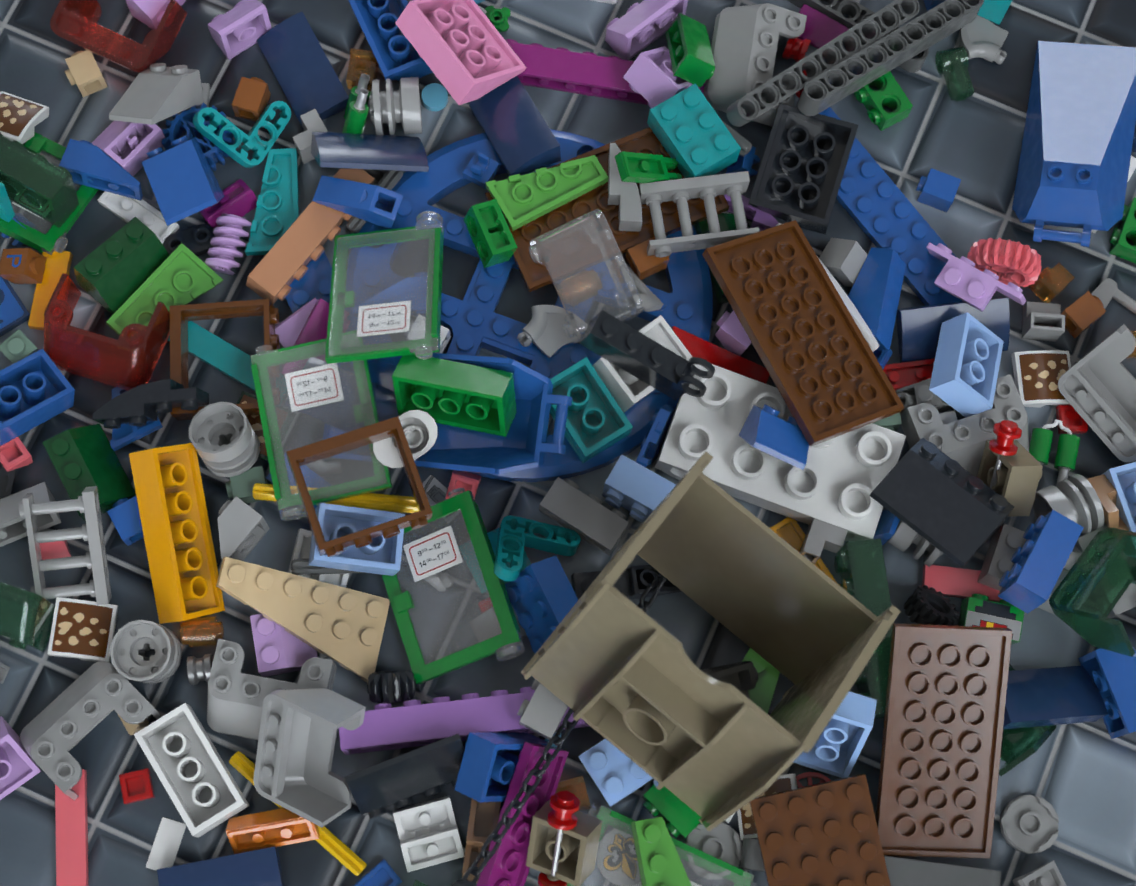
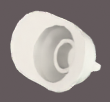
[373,410,438,468]

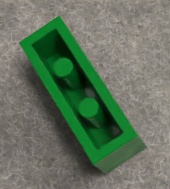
[665,12,715,88]

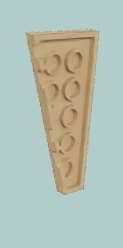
[216,557,390,683]

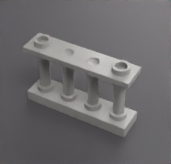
[638,171,760,257]
[19,486,112,612]

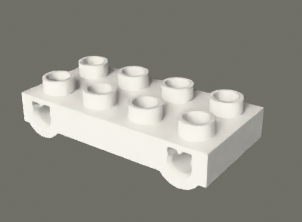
[654,364,906,545]

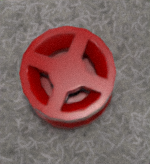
[782,37,811,63]

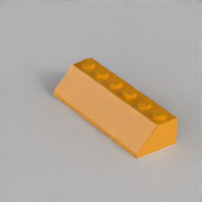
[129,443,225,624]

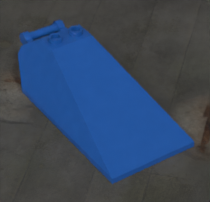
[1012,41,1136,247]
[323,353,572,475]

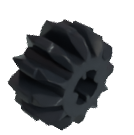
[367,670,416,704]

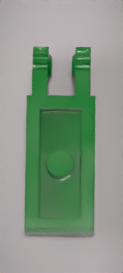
[615,151,682,183]

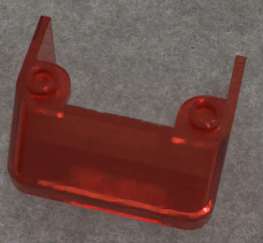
[50,0,187,72]
[44,273,170,390]

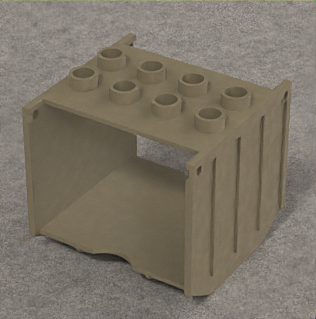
[520,451,901,831]

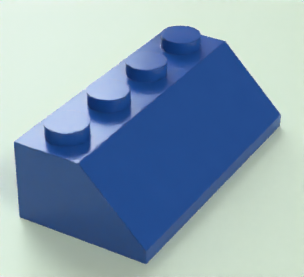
[348,0,433,81]

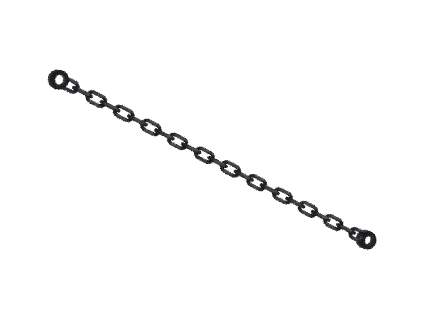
[451,572,667,886]

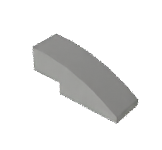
[608,143,642,231]

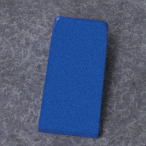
[871,510,900,546]

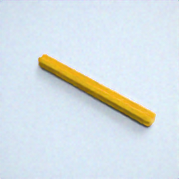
[252,483,419,513]
[229,751,367,876]

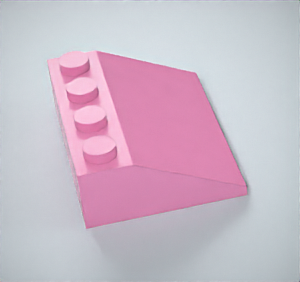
[395,0,527,105]

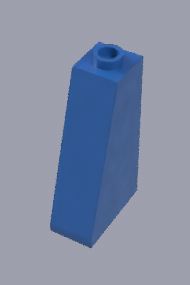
[848,247,906,350]

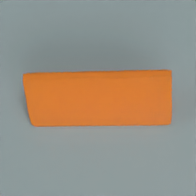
[226,808,320,854]

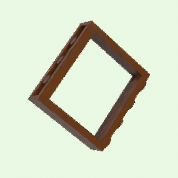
[170,299,281,421]
[287,416,433,557]

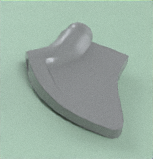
[959,15,1009,64]
[517,305,588,358]

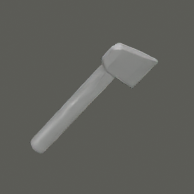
[609,256,664,312]
[1091,278,1136,314]

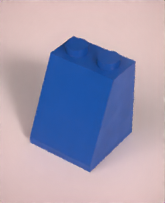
[142,135,224,226]

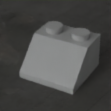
[217,496,270,561]

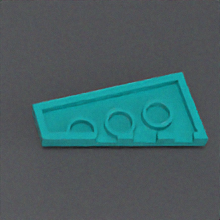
[245,148,300,256]

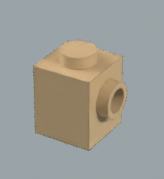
[65,49,108,97]

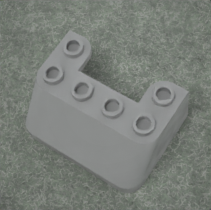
[703,3,807,127]
[1058,324,1136,462]
[901,374,1029,477]
[207,639,337,740]
[20,661,162,801]
[253,688,366,827]

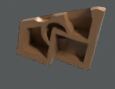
[1087,474,1129,550]

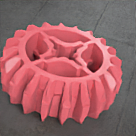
[967,238,1042,287]

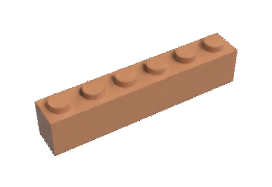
[246,168,375,304]

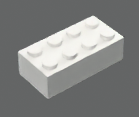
[134,703,249,838]

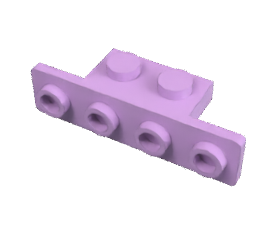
[926,243,1026,312]

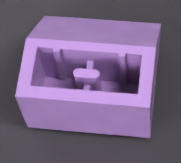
[92,120,165,176]

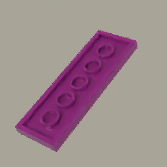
[477,742,569,886]

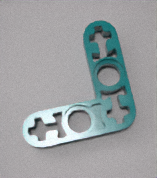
[193,101,291,168]
[494,515,581,581]

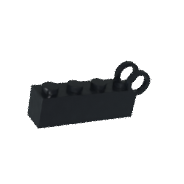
[579,310,715,401]

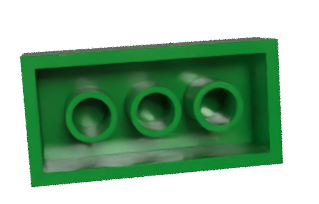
[392,354,517,437]

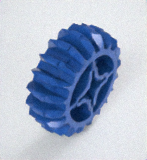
[162,103,235,172]

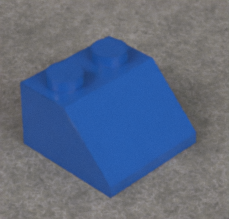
[739,404,809,470]

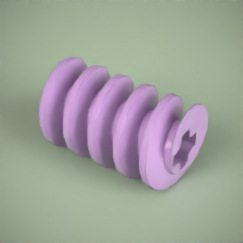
[204,214,252,275]

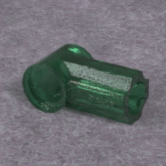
[935,46,974,102]

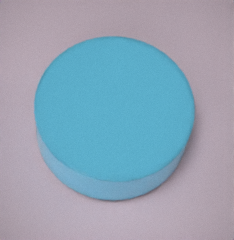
[421,83,448,111]

